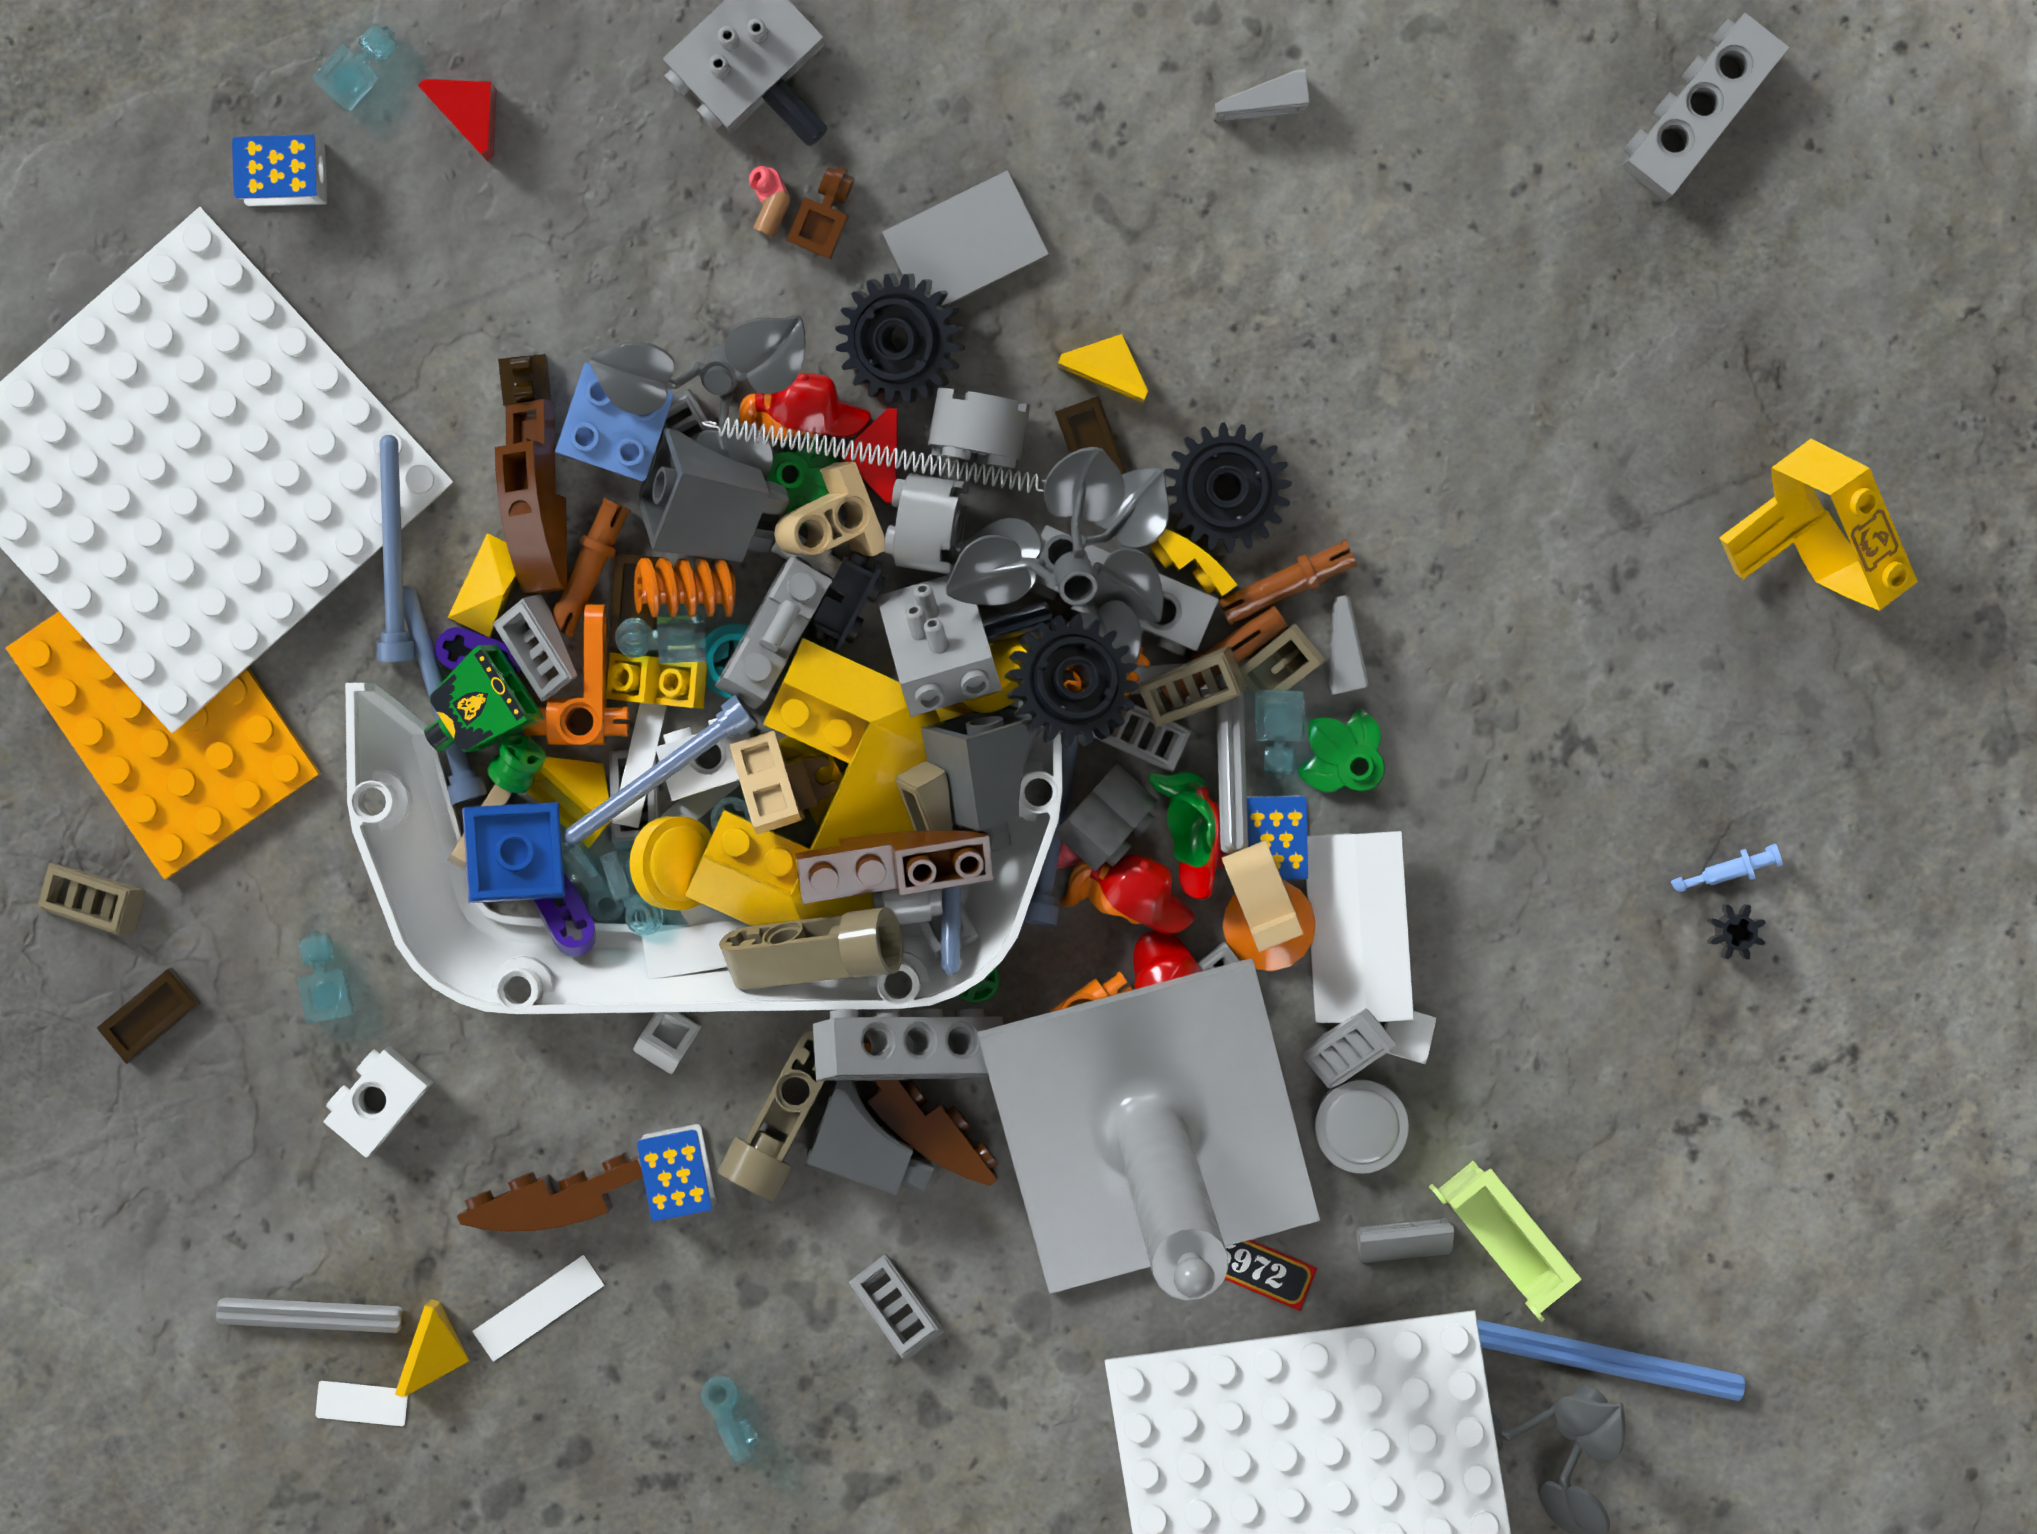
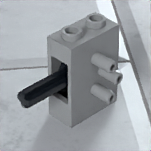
[663,0,828,146]
[877,574,1053,717]

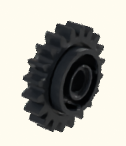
[835,273,965,403]
[1164,423,1292,553]
[1005,614,1139,748]

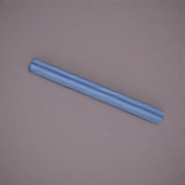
[1477,1320,1746,1401]

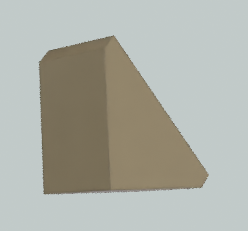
[1239,624,1325,707]

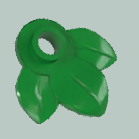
[765,438,844,529]
[1297,709,1385,793]

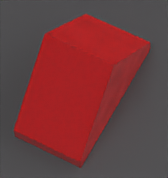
[418,79,497,161]
[840,408,898,505]

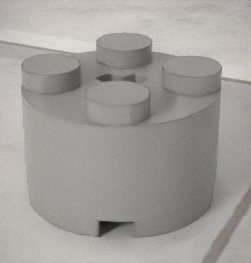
[928,388,1031,469]
[884,473,969,575]

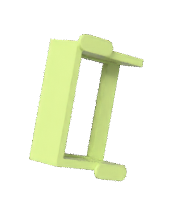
[1429,1161,1582,1322]

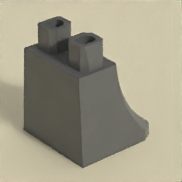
[639,428,789,562]
[921,705,1044,851]
[807,1080,934,1196]

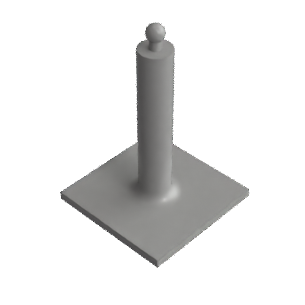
[977,958,1320,1300]

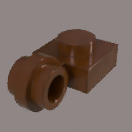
[786,166,855,259]

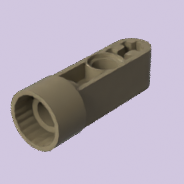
[719,907,903,990]
[716,1029,826,1202]

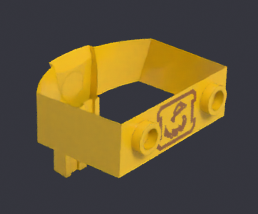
[1719,439,1918,611]

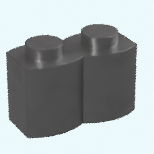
[1054,763,1158,871]

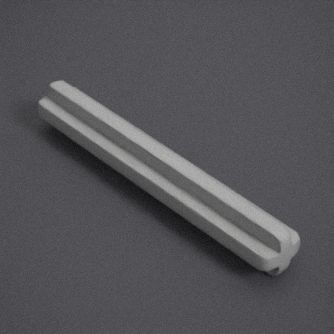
[1216,676,1248,854]
[216,1298,403,1333]

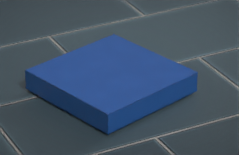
[462,802,565,903]

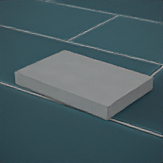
[882,170,1049,308]

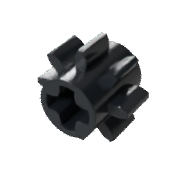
[1707,904,1766,960]

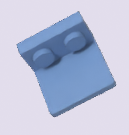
[555,362,673,481]

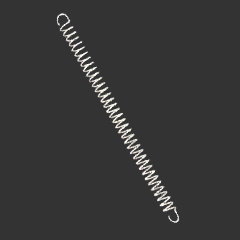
[702,417,1046,493]

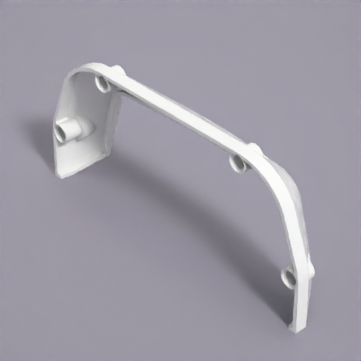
[345,683,1062,1014]

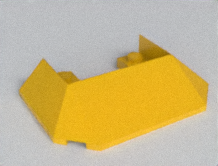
[685,638,941,926]

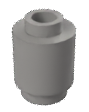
[872,889,943,925]

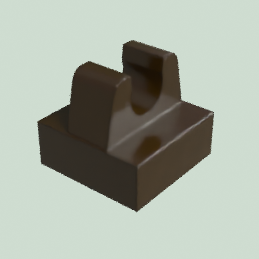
[498,354,552,407]
[785,754,837,811]

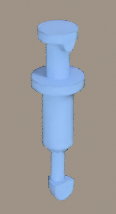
[1671,844,1783,892]

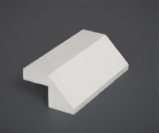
[1306,831,1414,1023]

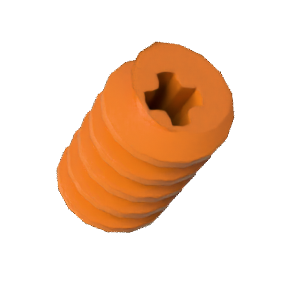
[634,558,736,617]

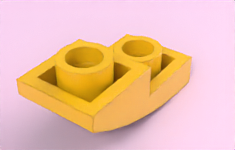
[1149,529,1237,598]
[606,652,707,709]

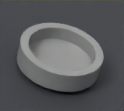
[1314,1078,1409,1174]

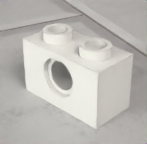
[655,718,753,801]
[323,1046,433,1158]

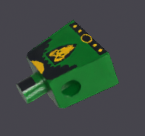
[424,645,545,752]

